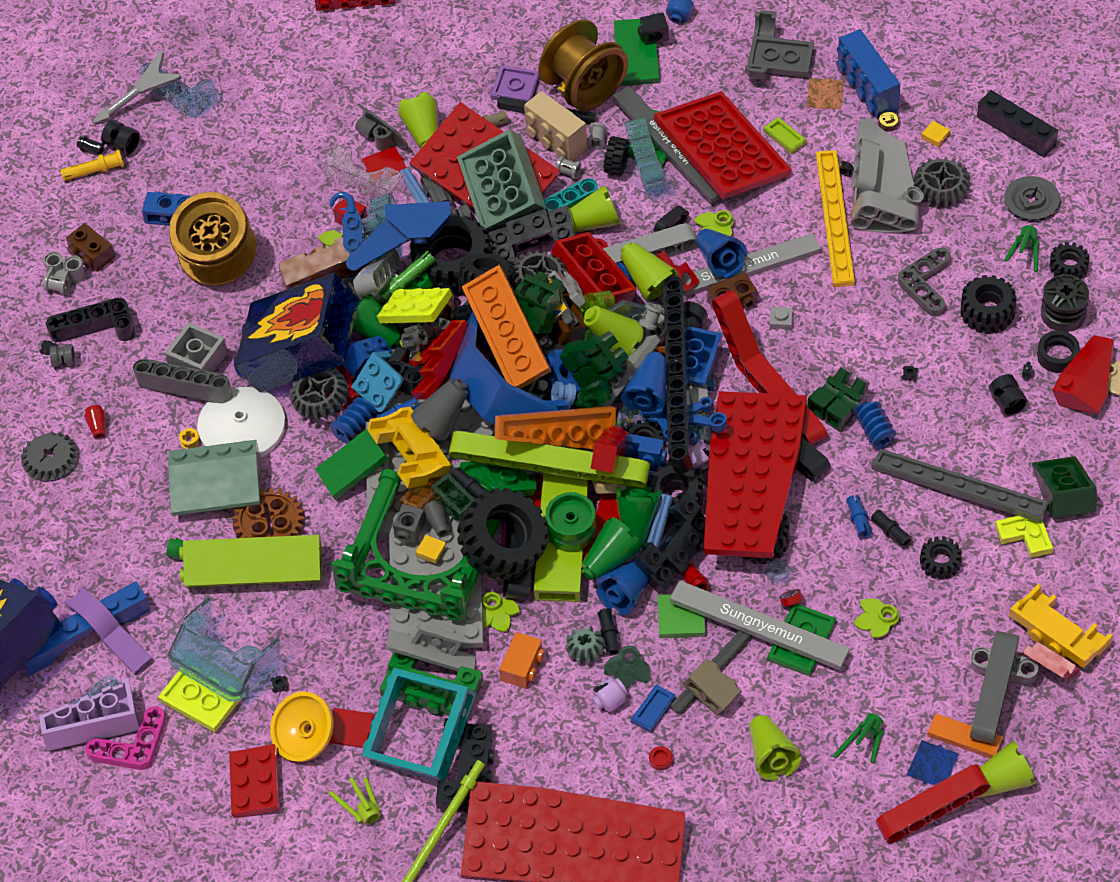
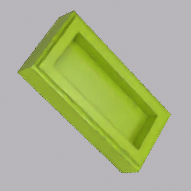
[763,117,807,155]

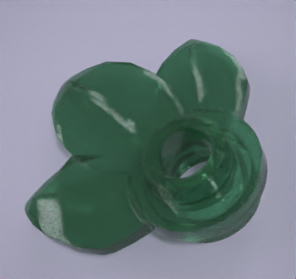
[604,646,650,689]

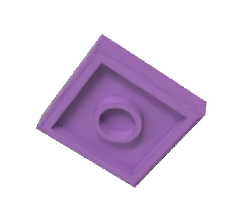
[490,65,539,101]

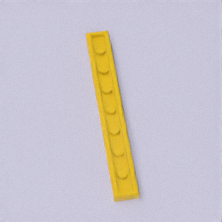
[816,150,855,287]

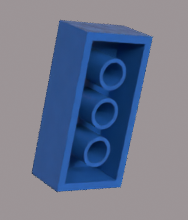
[836,29,901,119]

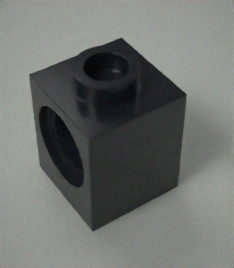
[637,12,669,45]

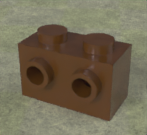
[66,223,115,272]

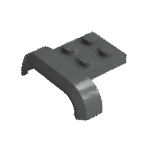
[745,10,814,80]

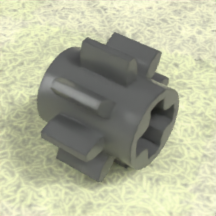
[401,325,428,353]

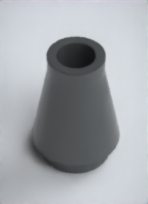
[423,501,449,536]

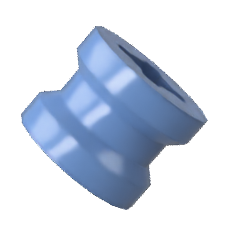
[551,381,576,405]

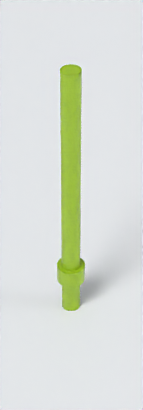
[402,760,485,882]

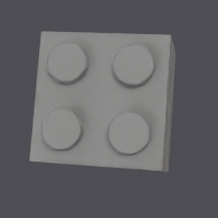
[165,322,228,372]

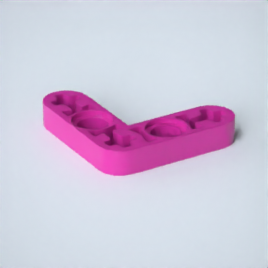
[85,706,166,770]

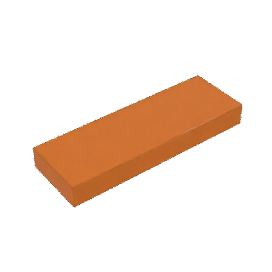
[927,713,1003,758]

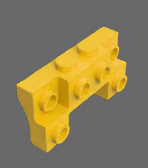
[367,407,451,489]
[1009,584,1113,668]

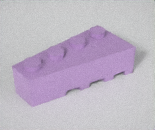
[39,677,139,751]

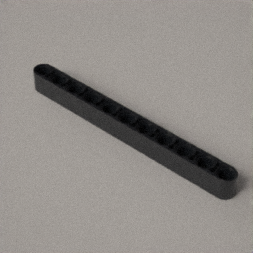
[663,276,693,474]

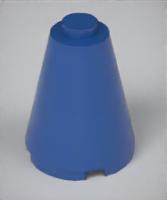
[696,228,748,278]
[621,352,667,416]
[596,561,649,615]

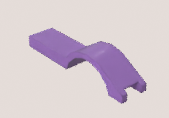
[64,587,152,675]

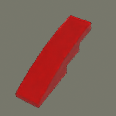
[411,320,468,400]

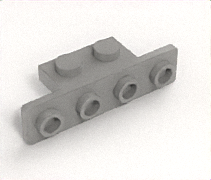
[386,622,475,671]

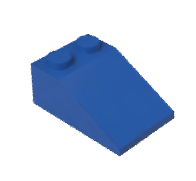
[688,326,722,386]

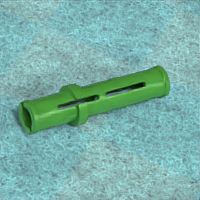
[378,251,436,303]

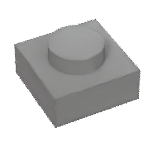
[770,307,792,329]

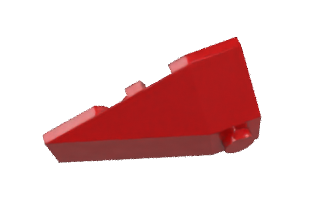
[1052,335,1114,414]

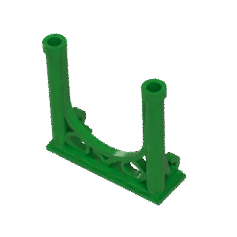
[331,469,500,622]

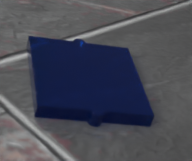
[907,740,959,785]

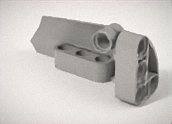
[851,117,923,233]

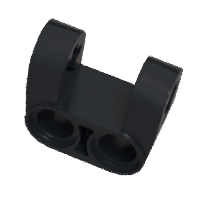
[387,346,430,396]

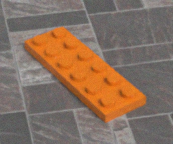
[462,265,551,389]

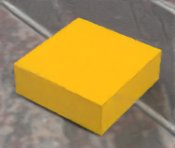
[921,121,950,147]
[415,535,447,564]

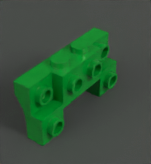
[380,652,483,719]

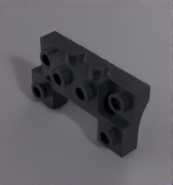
[488,205,576,264]
[632,492,706,592]
[436,718,495,812]

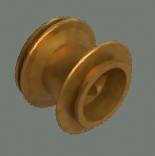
[538,19,628,111]
[169,192,257,286]

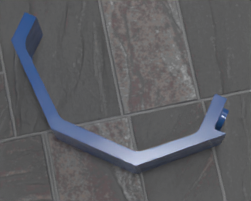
[450,311,572,424]

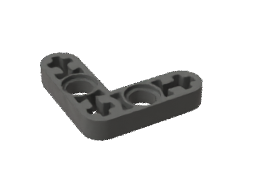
[898,248,951,317]

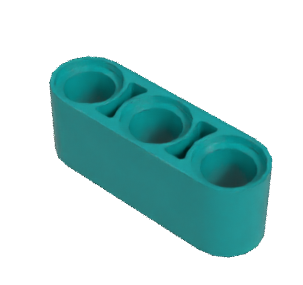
[544,178,598,212]

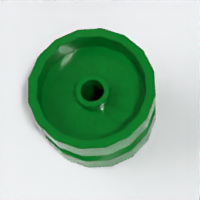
[545,492,596,551]

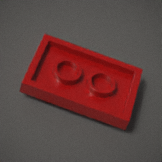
[229,744,280,818]

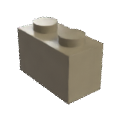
[682,658,741,715]

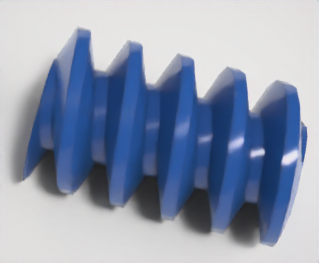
[330,397,378,444]
[854,401,896,450]

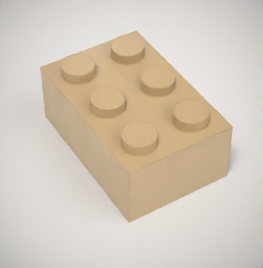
[524,91,587,161]

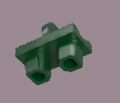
[574,379,613,409]

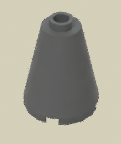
[411,378,469,441]

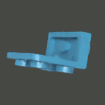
[352,351,403,412]

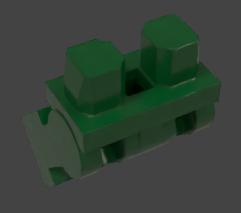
[515,271,565,334]
[559,331,629,389]
[807,367,870,433]

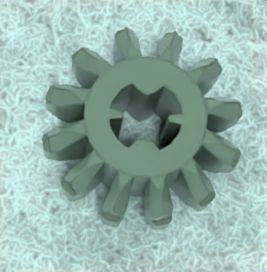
[565,625,605,665]

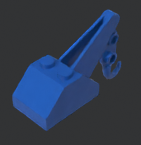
[330,192,453,271]

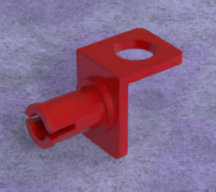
[656,250,699,292]

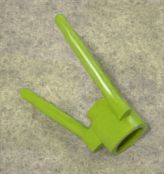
[329,777,381,825]

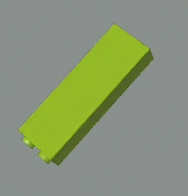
[534,473,589,602]
[179,535,323,588]

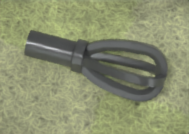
[533,379,548,394]

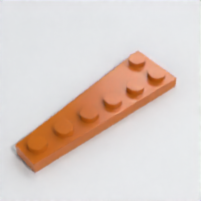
[495,406,616,450]

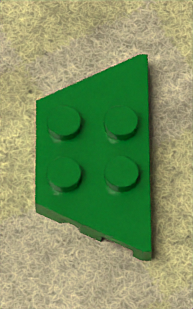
[459,461,536,496]

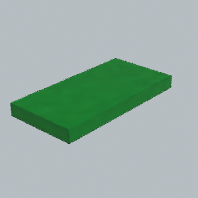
[614,19,659,86]

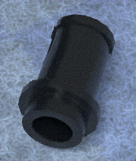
[77,135,105,155]

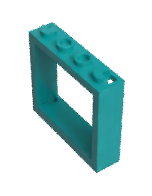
[362,668,476,781]

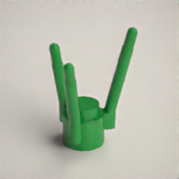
[1004,225,1039,272]
[833,713,884,763]

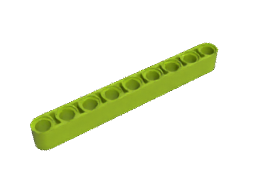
[449,431,650,488]

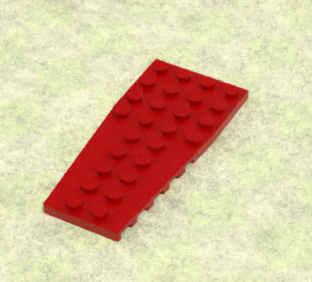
[704,391,807,558]
[460,782,685,882]

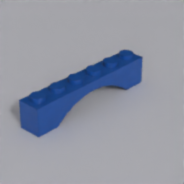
[14,581,151,676]

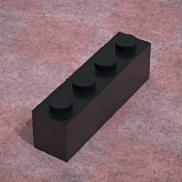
[977,90,1058,158]

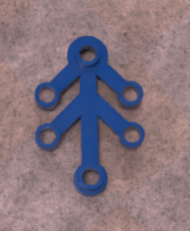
[646,395,728,446]

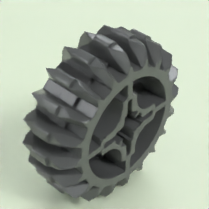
[913,156,970,208]
[512,250,568,294]
[290,365,349,422]

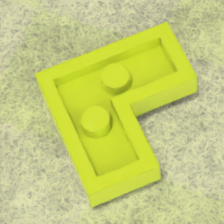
[995,516,1053,558]

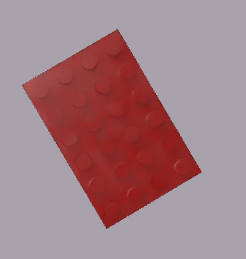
[653,91,792,199]
[409,102,560,228]

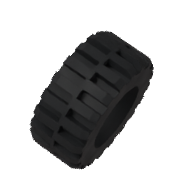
[410,214,492,295]
[457,488,549,580]

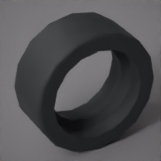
[1037,330,1080,373]

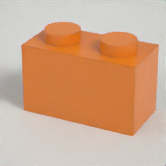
[499,632,545,689]

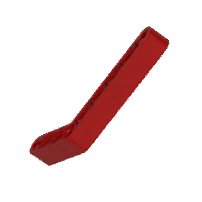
[711,290,828,446]

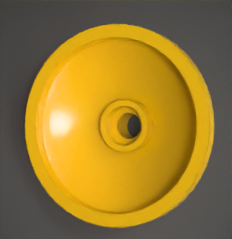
[270,691,333,762]

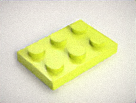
[377,288,453,323]
[158,663,242,733]

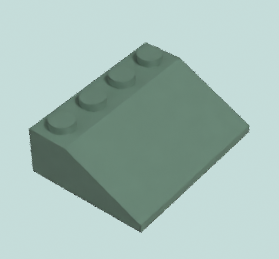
[457,129,546,230]
[168,440,262,516]

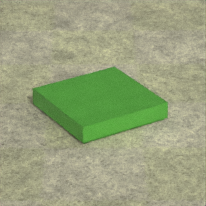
[657,595,705,639]

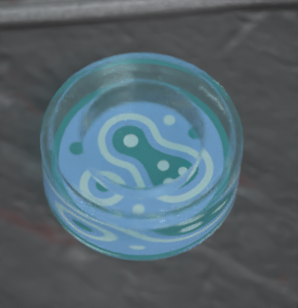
[766,560,789,583]

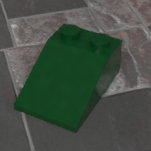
[1032,456,1097,518]

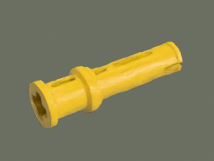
[60,149,124,182]

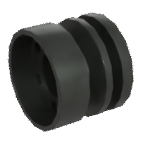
[1041,274,1089,332]

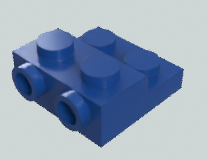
[625,434,668,478]

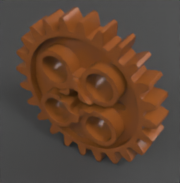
[232,487,306,538]

